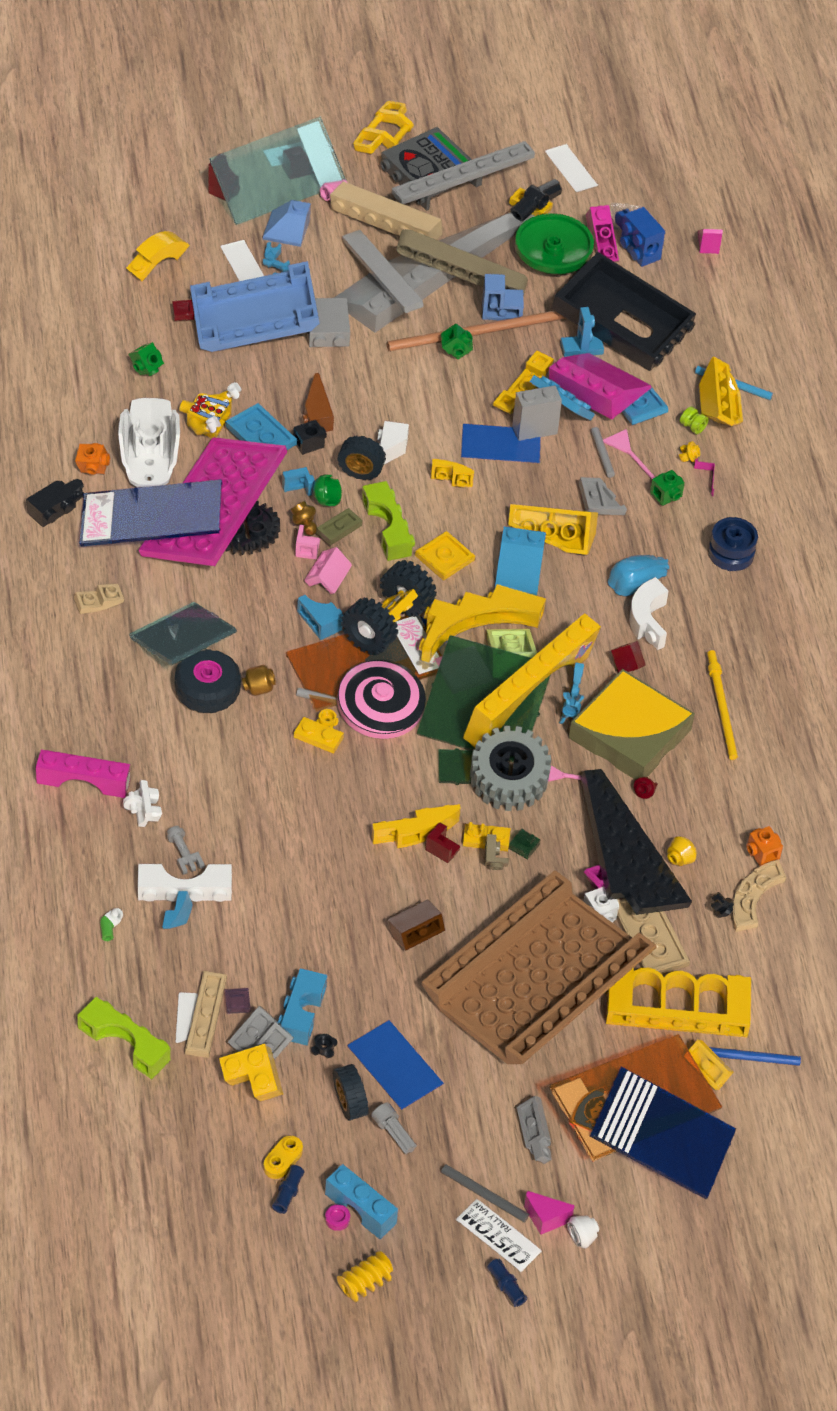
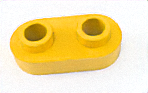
[264,1136,303,1179]

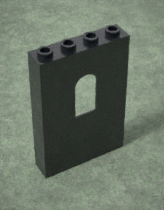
[551,252,696,371]

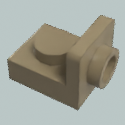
[484,834,509,870]

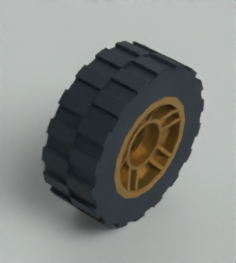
[337,436,386,480]
[332,1064,369,1121]

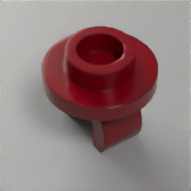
[634,777,658,799]

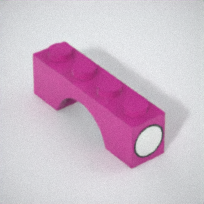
[36,749,130,798]

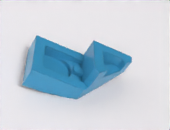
[162,891,193,929]

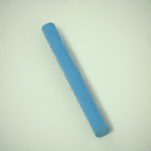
[695,366,773,400]

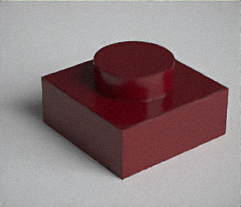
[172,300,195,321]

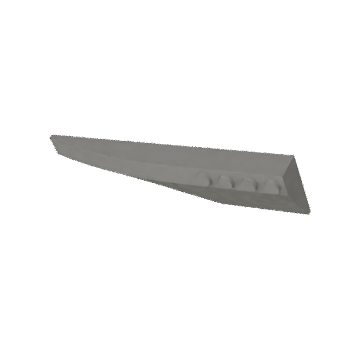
[334,212,534,333]

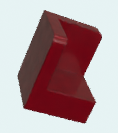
[611,641,646,673]
[425,822,460,863]

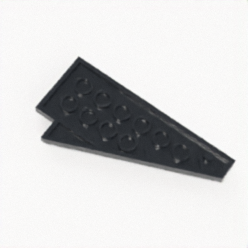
[581,769,692,915]

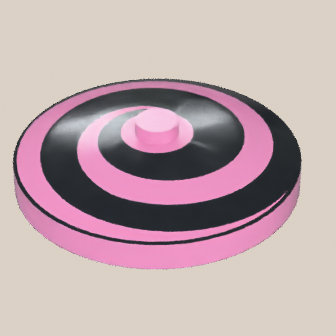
[337,660,426,739]

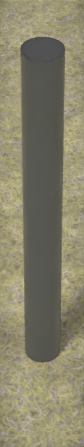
[441,1164,530,1223]

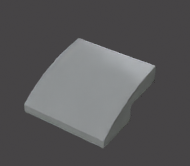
[228,1006,294,1060]

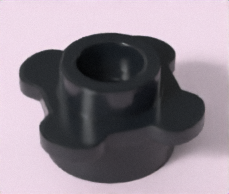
[311,1034,338,1058]

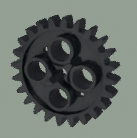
[225,501,281,555]

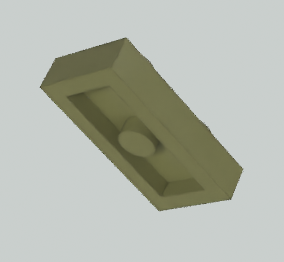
[316,508,362,546]

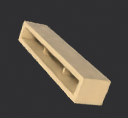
[330,181,442,240]

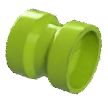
[680,406,709,434]

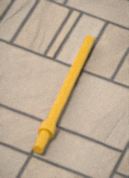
[707,650,738,760]

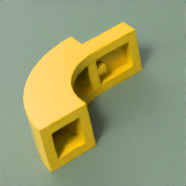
[127,231,190,282]

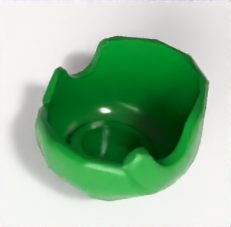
[313,474,342,507]

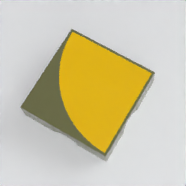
[569,669,695,780]

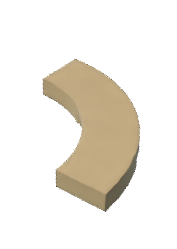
[732,859,786,932]

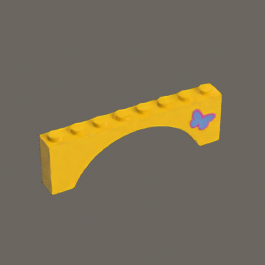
[463,613,601,747]

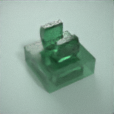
[509,829,541,860]

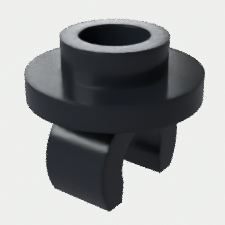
[711,892,734,918]

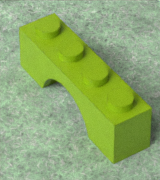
[362,481,415,561]
[77,997,170,1079]

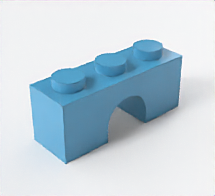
[278,968,327,1046]
[325,1164,398,1239]

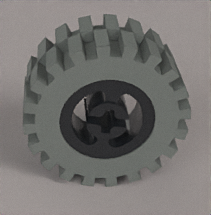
[470,726,551,811]

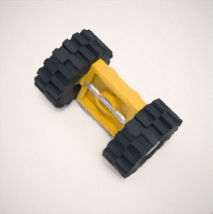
[341,560,437,655]

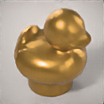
[290,501,317,536]

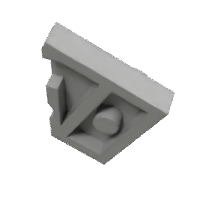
[579,477,627,515]

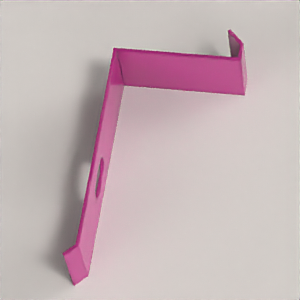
[694,458,715,496]

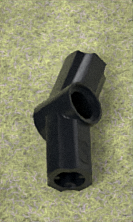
[510,179,562,221]

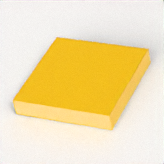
[415,531,475,581]

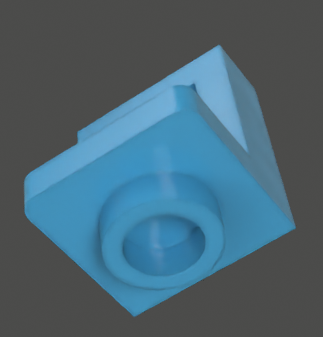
[282,467,315,496]

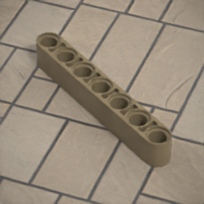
[396,229,528,297]

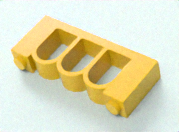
[606,967,751,1038]

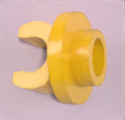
[679,441,701,462]

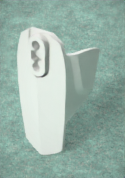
[118,398,180,491]

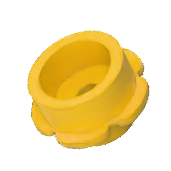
[317,709,339,728]

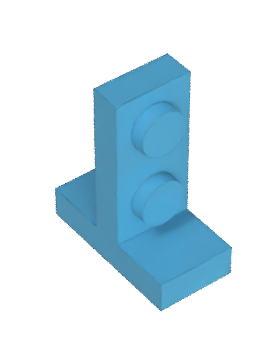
[560,307,604,357]

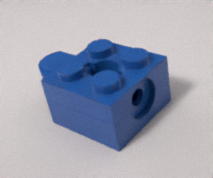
[615,207,665,267]

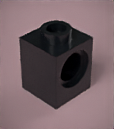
[293,420,327,455]

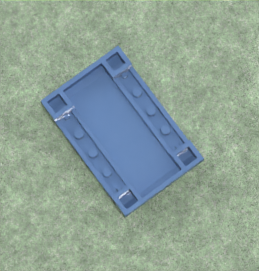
[190,261,320,352]

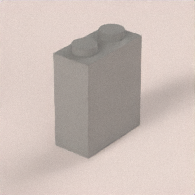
[308,298,350,347]
[512,385,562,441]

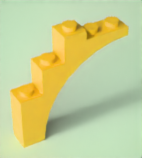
[419,584,546,662]

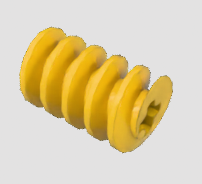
[337,1251,393,1303]

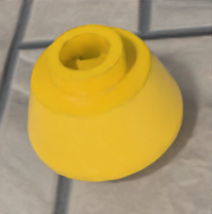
[667,836,697,866]

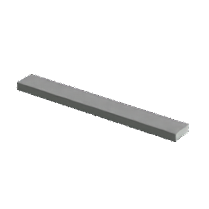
[392,141,535,204]
[342,230,424,313]

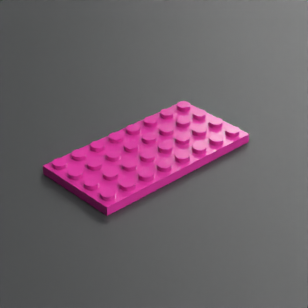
[139,437,287,566]

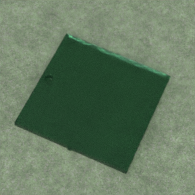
[417,635,551,763]

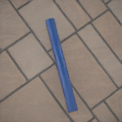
[709,1047,801,1066]

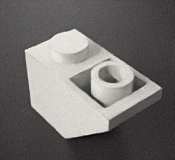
[378,421,409,464]

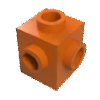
[75,443,110,475]
[746,826,783,866]

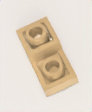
[74,584,124,614]

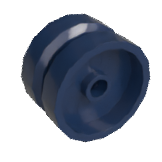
[708,517,758,571]

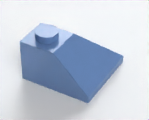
[263,200,311,247]

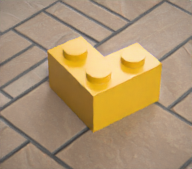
[219,1044,283,1102]

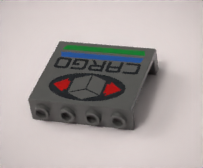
[380,127,483,211]

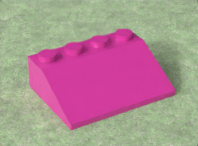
[549,353,651,419]

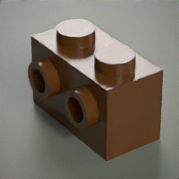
[388,899,446,951]

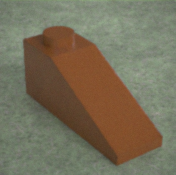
[302,373,334,432]

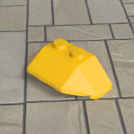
[699,356,743,426]

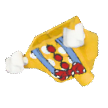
[179,382,242,439]

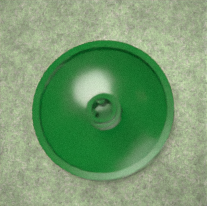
[515,213,594,274]

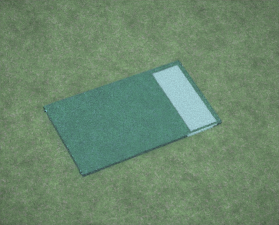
[209,116,346,225]

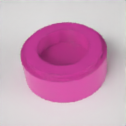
[325,1205,350,1231]

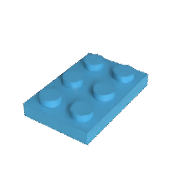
[530,375,595,421]
[226,403,297,450]

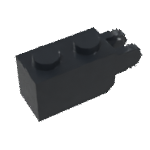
[26,479,84,527]

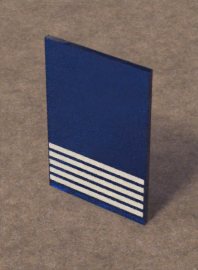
[590,1066,736,1199]

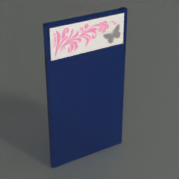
[79,479,223,547]

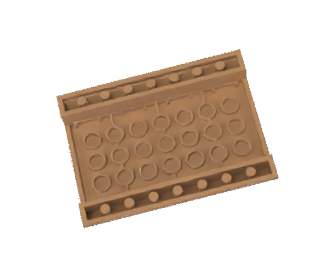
[422,870,657,1065]

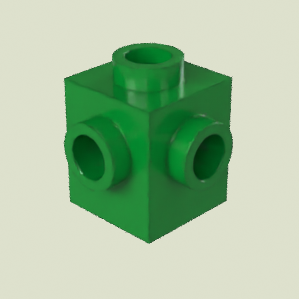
[441,323,473,360]
[128,342,164,376]
[650,469,685,506]

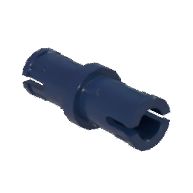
[272,1165,305,1214]
[487,1259,527,1307]

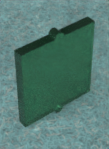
[438,748,474,785]

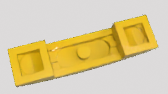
[493,350,554,414]

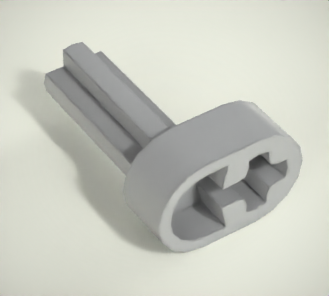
[371,1102,417,1155]

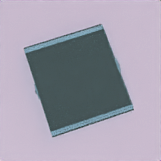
[129,602,237,665]

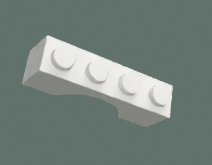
[138,864,232,902]

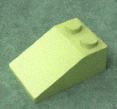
[487,629,537,681]

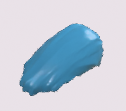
[607,555,670,597]

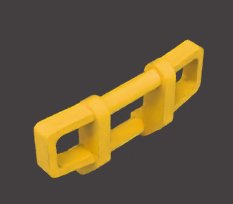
[353,101,414,154]

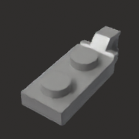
[517,1095,552,1164]

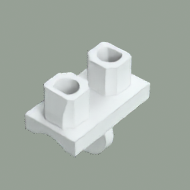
[123,780,162,827]

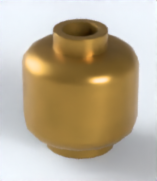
[242,665,276,696]

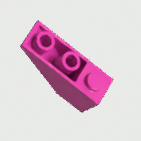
[586,205,619,262]

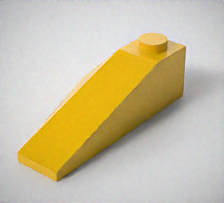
[508,504,598,555]

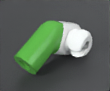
[100,908,123,941]

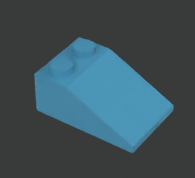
[494,527,546,596]

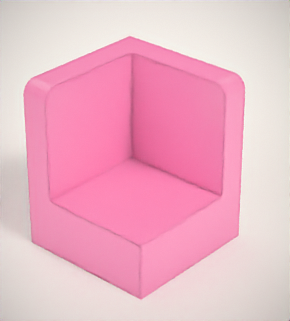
[295,525,320,560]

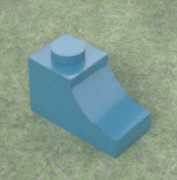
[297,595,343,640]

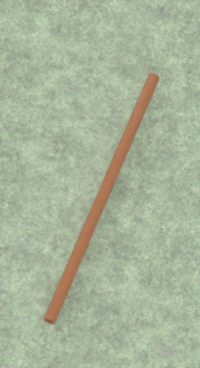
[387,311,566,351]

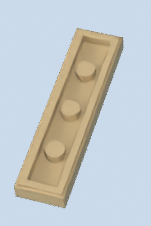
[185,971,227,1058]

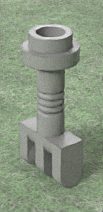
[167,826,205,875]

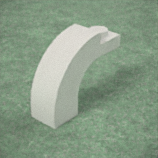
[629,577,668,650]

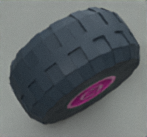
[174,649,241,713]

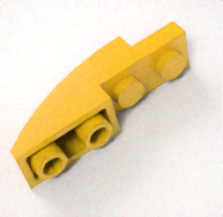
[371,804,461,849]

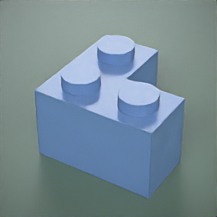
[482,274,524,320]

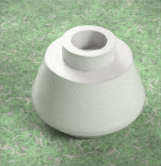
[567,1215,599,1248]

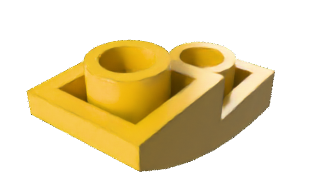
[431,459,474,487]

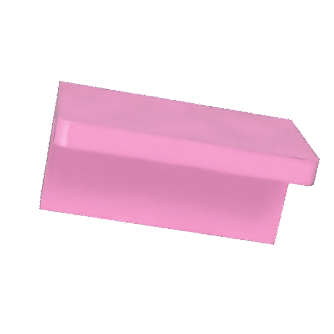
[304,547,352,594]

